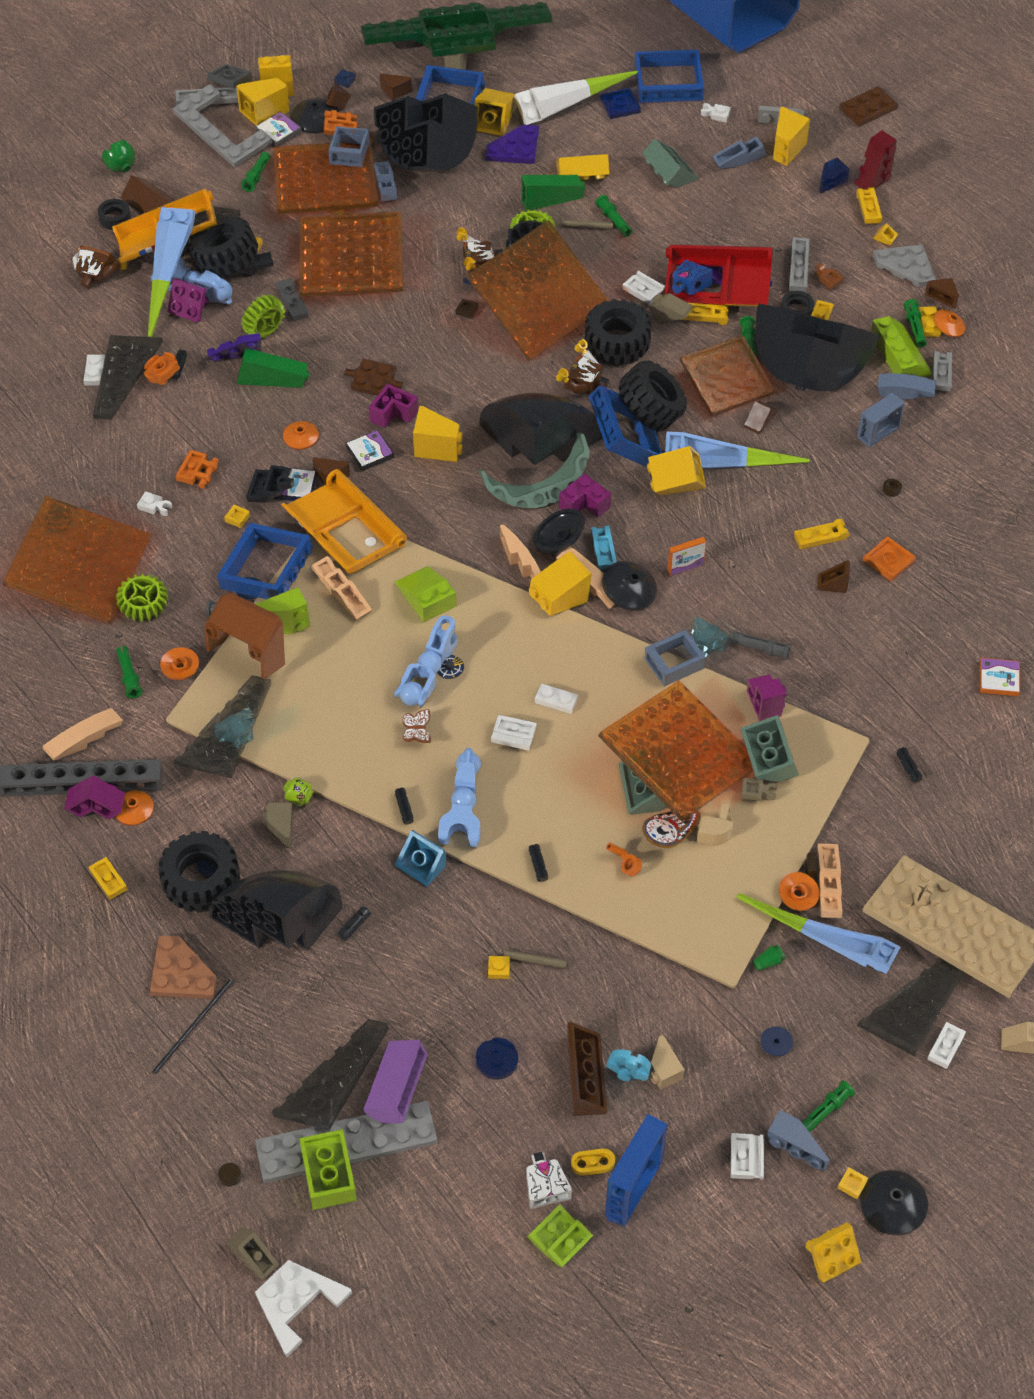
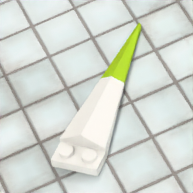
[514,71,638,125]

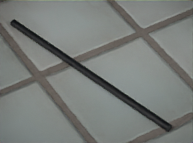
[153,980,232,1074]

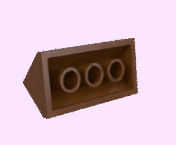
[121,175,175,214]
[567,1022,608,1116]

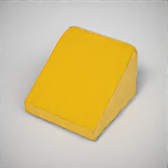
[873,223,898,246]

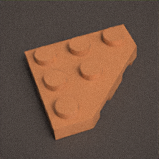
[150,936,217,999]

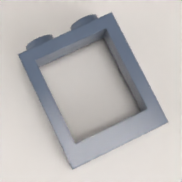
[328,126,370,167]
[857,393,905,448]
[644,630,706,686]

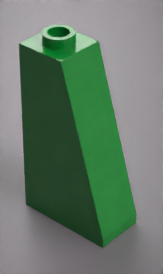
[521,175,585,211]
[236,348,310,388]

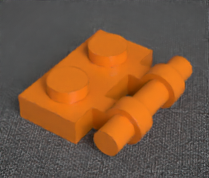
[324,110,357,136]
[176,450,219,489]

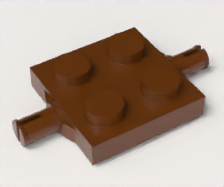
[344,358,403,396]

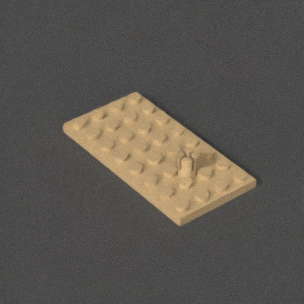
[862,855,1034,998]

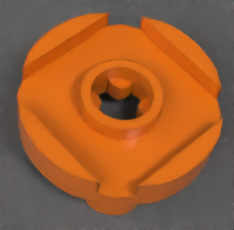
[144,352,180,385]

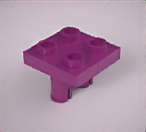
[167,278,209,322]

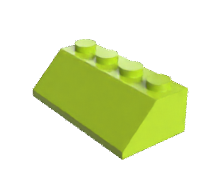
[871,316,932,377]

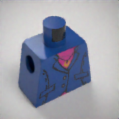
[672,260,712,295]

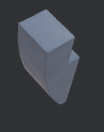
[712,136,767,169]
[372,161,397,202]
[878,373,936,400]

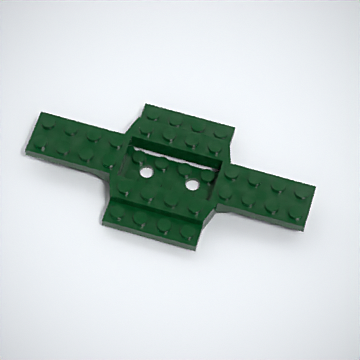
[360,2,552,57]

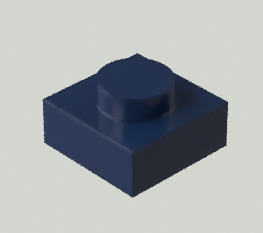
[334,69,356,88]

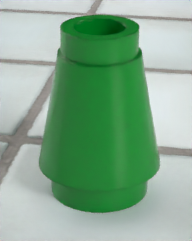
[752,945,785,972]

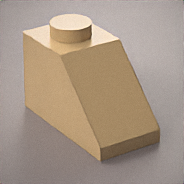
[1001,1022,1034,1054]
[649,1035,684,1090]

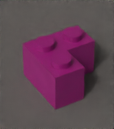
[369,384,419,428]
[559,473,611,517]
[747,674,787,721]
[64,775,125,820]

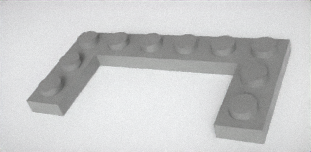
[172,84,273,168]

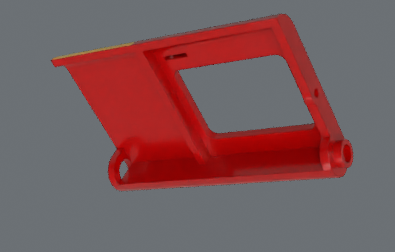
[664,244,773,307]

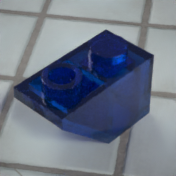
[819,157,849,193]

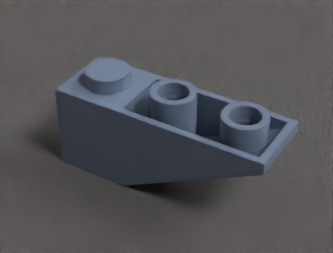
[766,1110,829,1171]

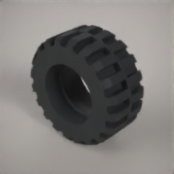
[189,216,258,278]
[584,299,652,365]
[619,360,687,430]
[158,831,240,912]

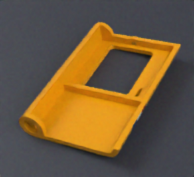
[112,188,217,264]
[281,469,407,574]

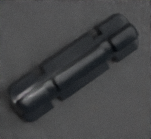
[171,349,187,379]
[896,747,922,783]
[395,787,414,825]
[529,844,548,882]
[337,907,371,941]

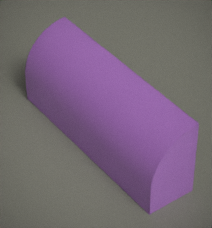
[363,1040,428,1123]

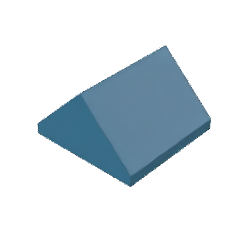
[395,830,446,886]

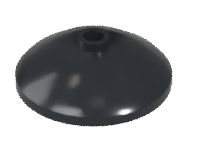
[291,98,339,134]
[533,509,585,553]
[602,561,657,611]
[860,1170,928,1236]

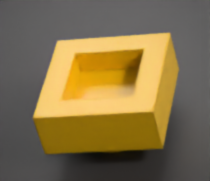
[224,504,250,528]
[488,956,510,979]
[837,1167,868,1200]

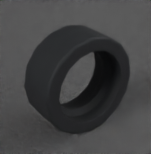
[98,199,131,230]
[781,291,814,316]

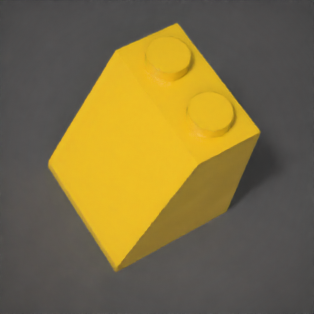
[258,55,294,97]
[236,78,290,126]
[475,88,516,136]
[773,106,810,166]
[413,406,463,462]
[647,446,706,496]
[529,551,592,616]

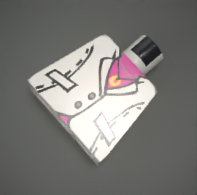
[526,1152,572,1209]

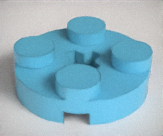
[606,1050,651,1081]

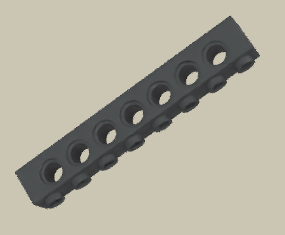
[0,759,163,797]

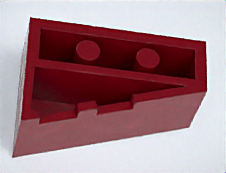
[854,130,897,190]

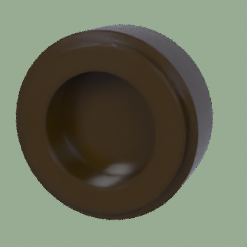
[883,479,902,497]
[218,1163,241,1187]

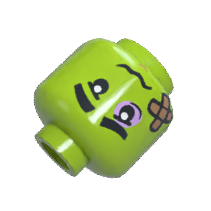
[283,777,314,807]

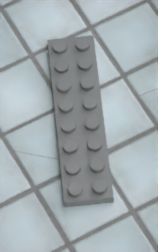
[255,1101,438,1184]

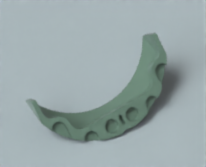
[477,433,590,508]

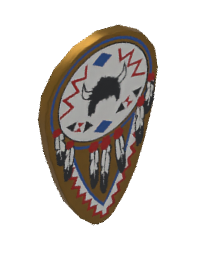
[642,810,700,848]

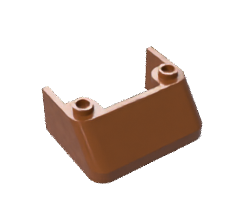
[205,592,285,680]

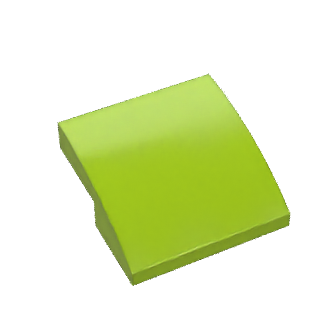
[527,1204,593,1268]

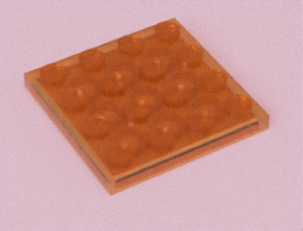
[679,335,775,416]

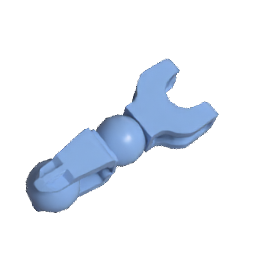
[150,257,232,304]
[394,615,457,708]
[438,748,481,847]

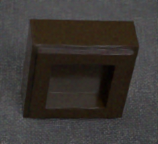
[455,299,478,319]
[805,853,817,880]

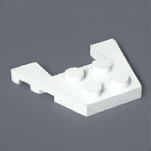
[255,1260,352,1357]

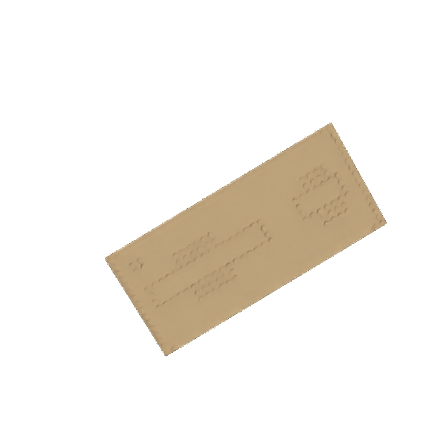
[166,518,869,988]

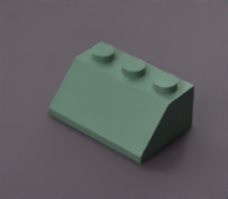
[642,138,699,188]
[740,715,799,782]
[619,744,675,815]

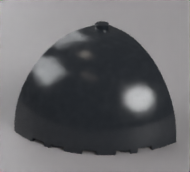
[374,93,478,172]
[755,303,880,392]
[479,393,603,465]
[209,870,343,951]

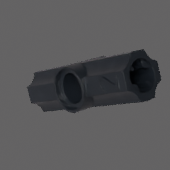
[224,252,274,279]

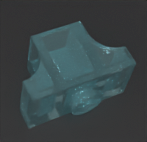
[692,617,729,657]
[214,707,255,748]

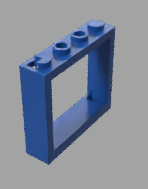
[634,50,704,103]
[416,65,486,105]
[588,385,663,467]
[217,523,313,599]
[605,1114,668,1227]

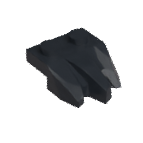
[246,465,294,503]

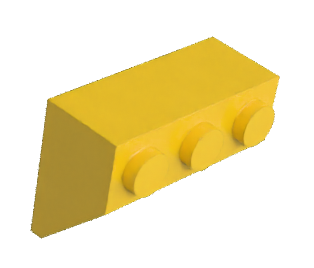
[556,154,609,180]

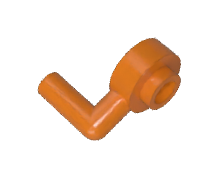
[606,843,642,876]

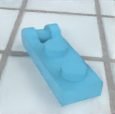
[590,525,617,570]

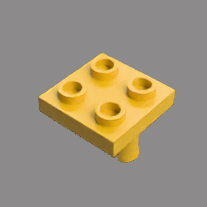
[806,1222,862,1283]

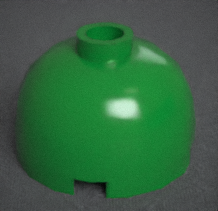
[101,140,135,172]

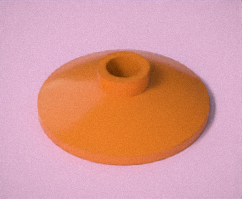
[934,309,966,337]
[283,421,319,450]
[160,647,199,680]
[115,790,154,826]
[779,872,820,911]

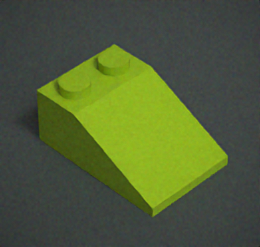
[395,566,457,622]
[256,587,310,634]
[299,1129,357,1210]

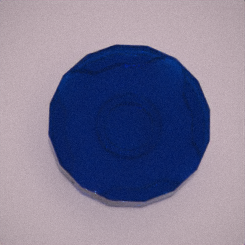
[475,1037,519,1080]

